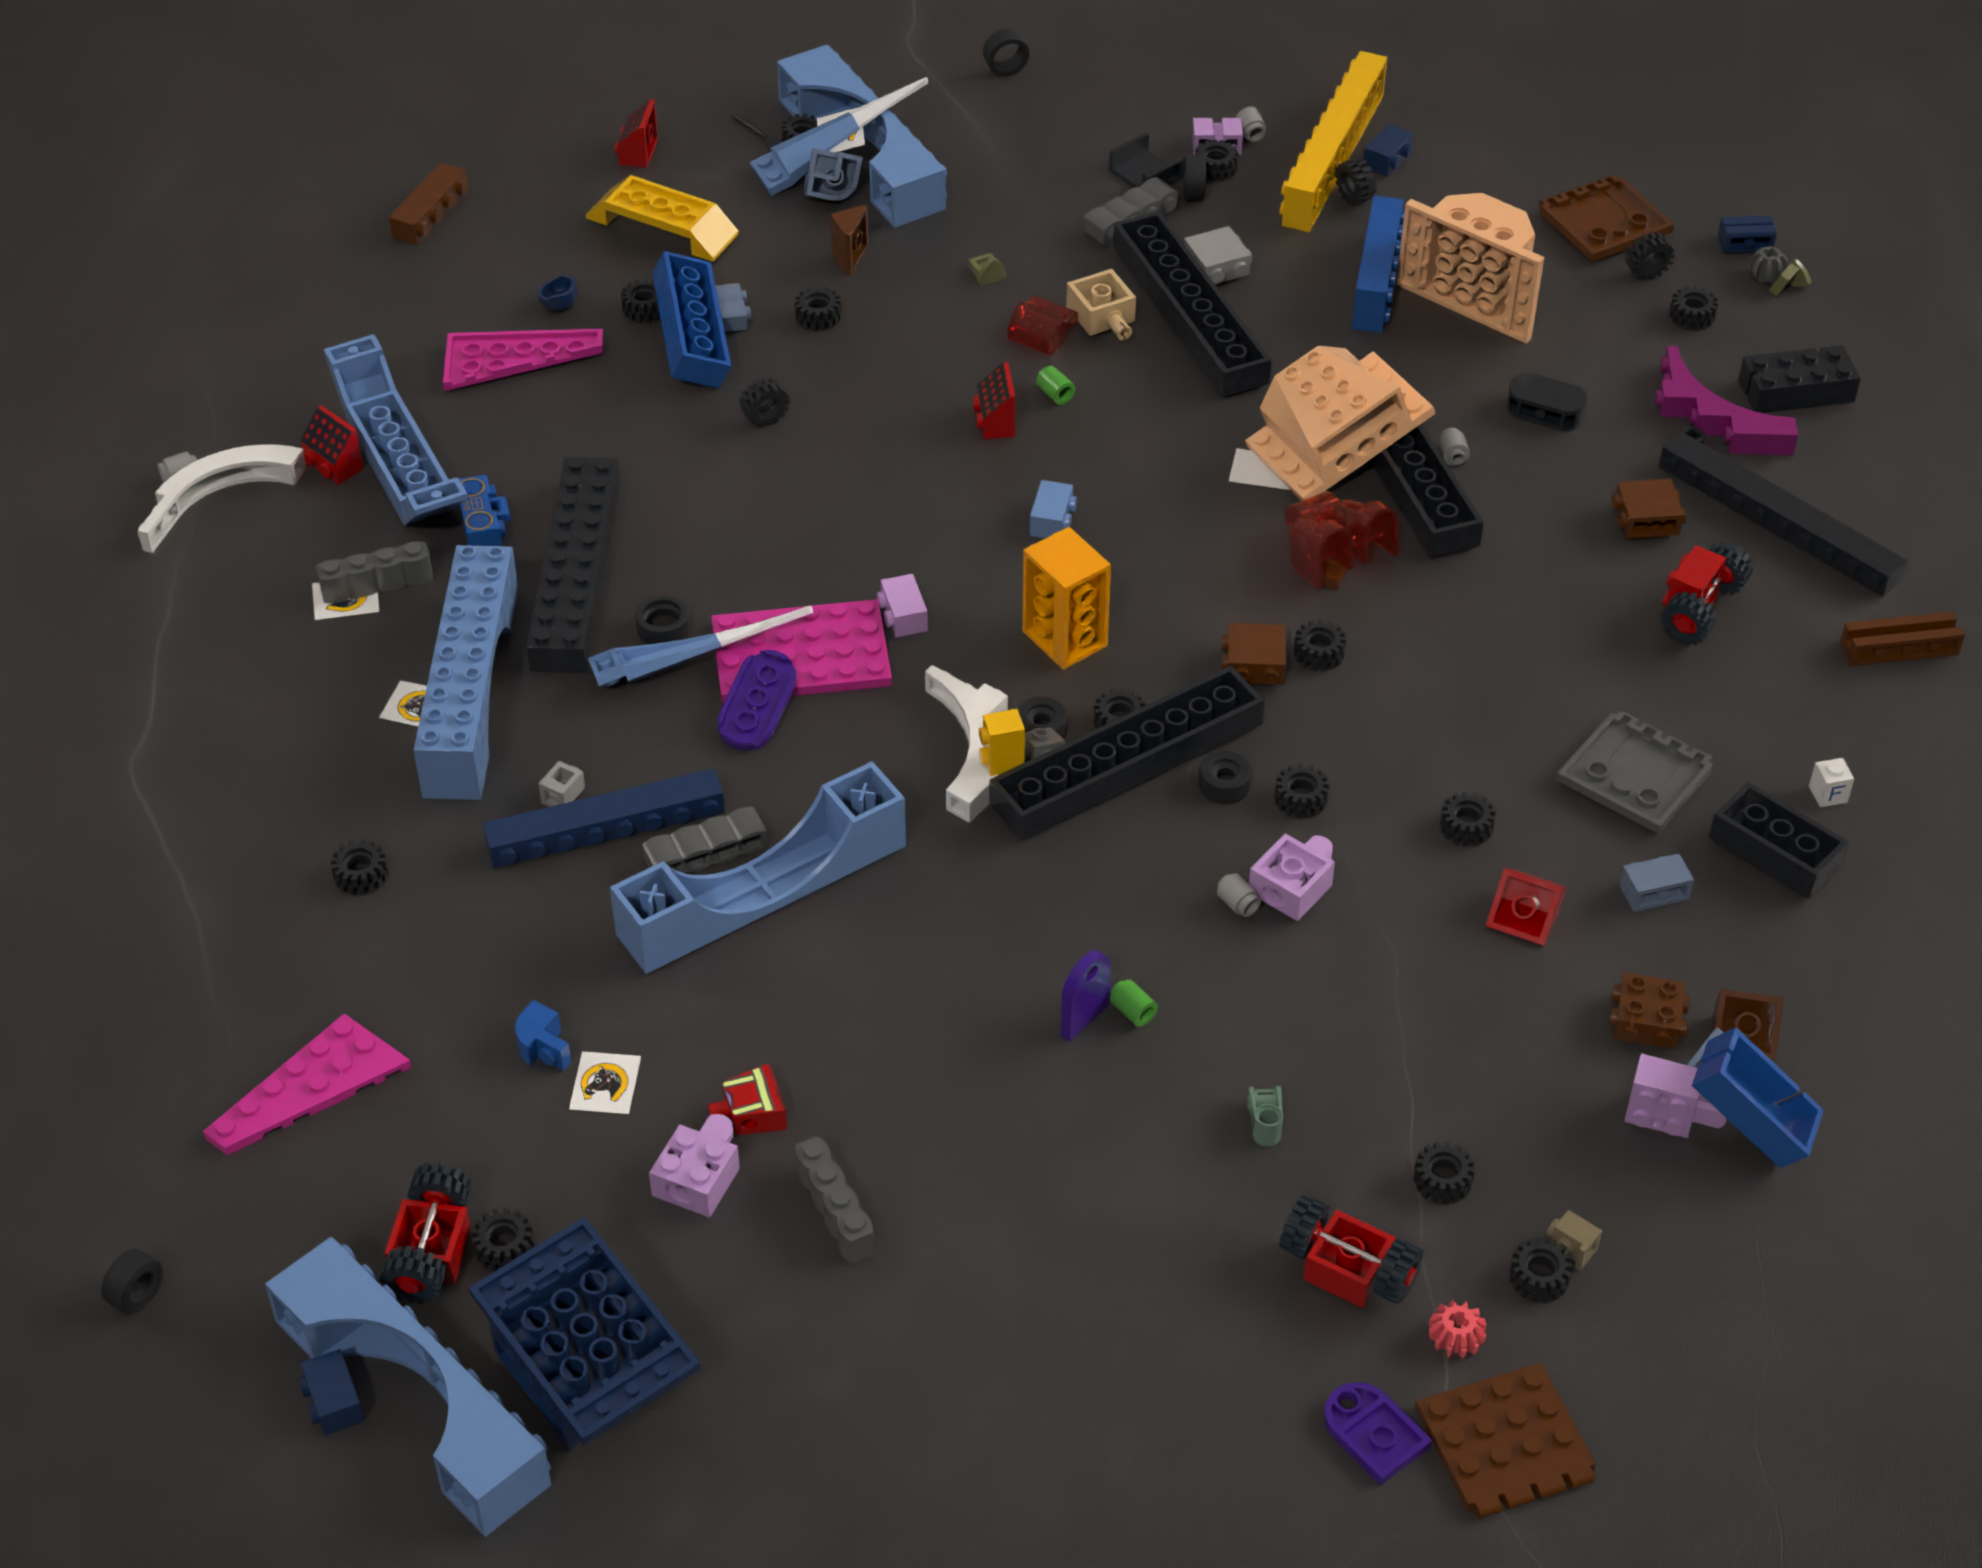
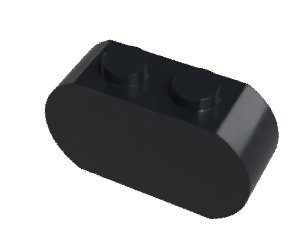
[1507,372,1587,432]

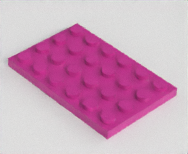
[711,599,892,703]

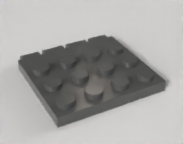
[1556,711,1713,834]

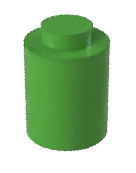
[1036,366,1076,405]
[1110,980,1158,1027]

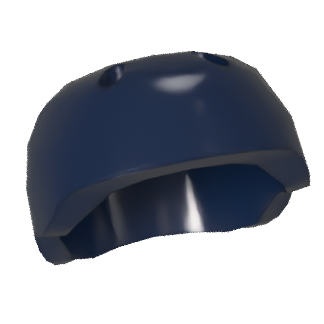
[537,275,578,311]

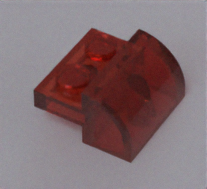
[1007,295,1078,356]

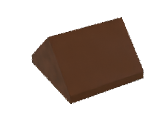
[830,205,869,275]
[1712,989,1784,1060]

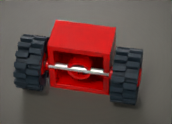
[1660,541,1754,646]
[379,1161,472,1304]
[1279,1194,1424,1308]

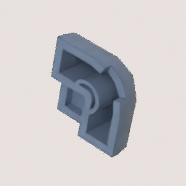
[804,148,863,201]

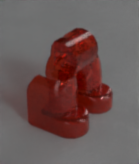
[1285,491,1399,589]

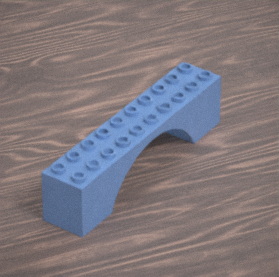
[777,44,948,228]
[414,545,519,800]
[610,761,906,974]
[265,1236,551,1537]

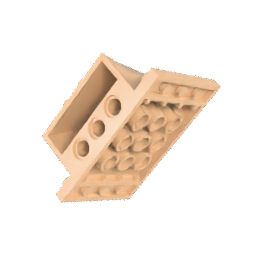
[1396,193,1544,344]
[1245,346,1436,505]

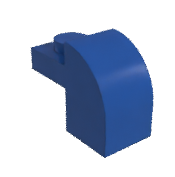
[515,1000,571,1071]

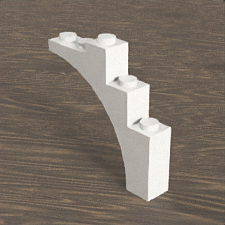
[925,665,1008,823]

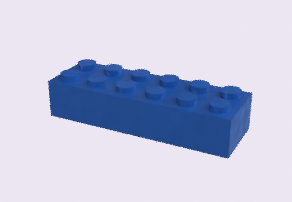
[1352,196,1405,333]
[652,251,731,388]

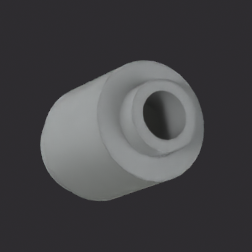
[1236,107,1266,142]
[1439,428,1470,466]
[157,451,197,483]
[1217,873,1261,917]

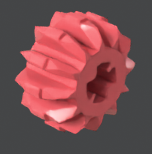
[1428,1299,1486,1359]

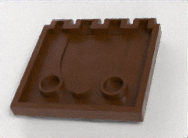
[1539,175,1674,262]
[1415,1362,1596,1519]

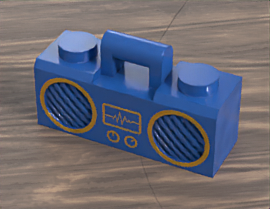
[459,475,511,546]

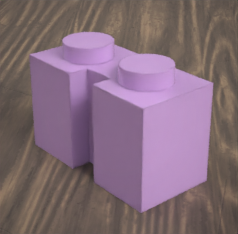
[1192,118,1243,155]
[877,574,928,638]

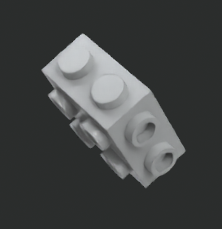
[1184,226,1253,284]

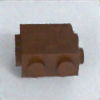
[1611,478,1686,539]
[1222,623,1286,685]
[1609,972,1690,1049]

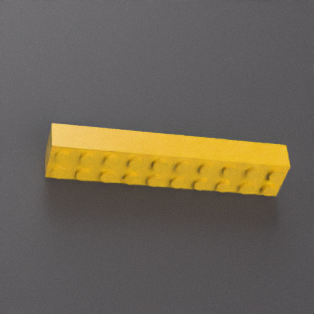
[1279,51,1387,233]

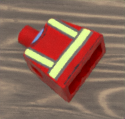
[708,1063,787,1135]

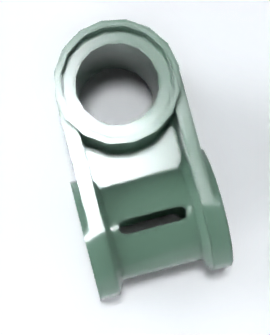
[1247,1086,1283,1147]

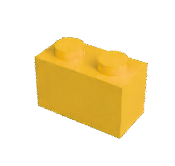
[978,709,1025,776]

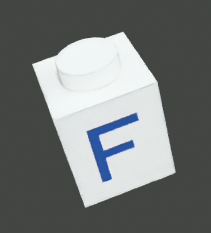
[1809,758,1854,807]

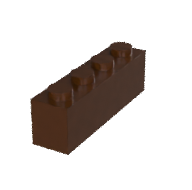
[389,163,469,245]

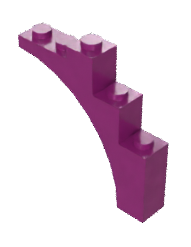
[1654,346,1798,455]

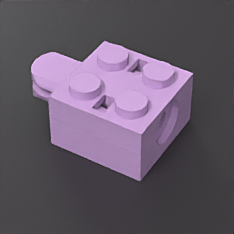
[1249,833,1335,921]
[1624,1053,1727,1138]
[649,1114,740,1218]

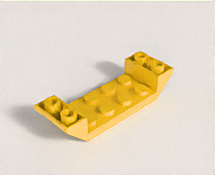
[586,175,739,262]

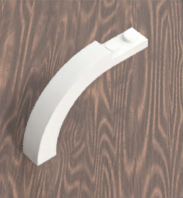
[138,445,307,553]

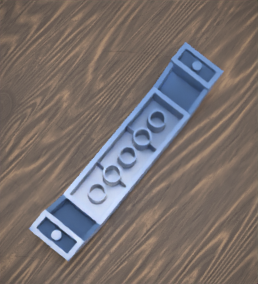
[323,334,468,526]

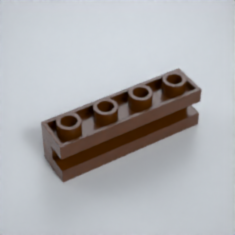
[1840,611,1965,666]

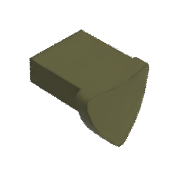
[969,253,1007,285]
[1768,258,1811,297]

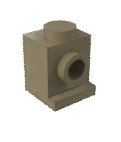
[1546,1210,1603,1271]

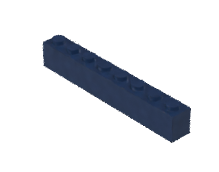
[482,768,725,868]

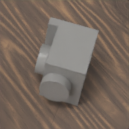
[539,761,585,807]

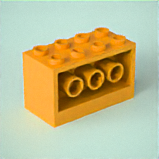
[1022,527,1111,670]

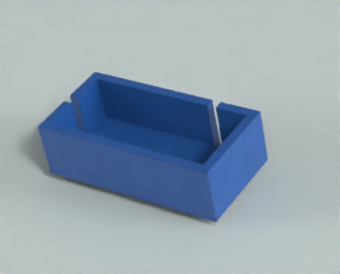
[1691,1027,1824,1168]

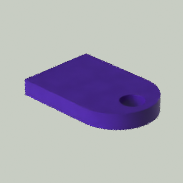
[1061,950,1111,1042]
[1324,1382,1433,1486]

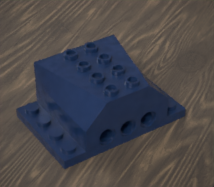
[469,1216,701,1452]

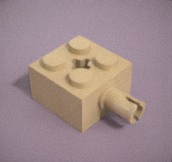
[1066,269,1136,340]

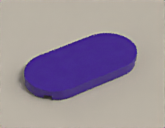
[718,650,797,751]

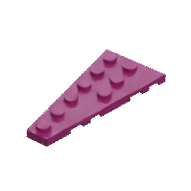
[443,328,604,391]
[203,1014,412,1155]

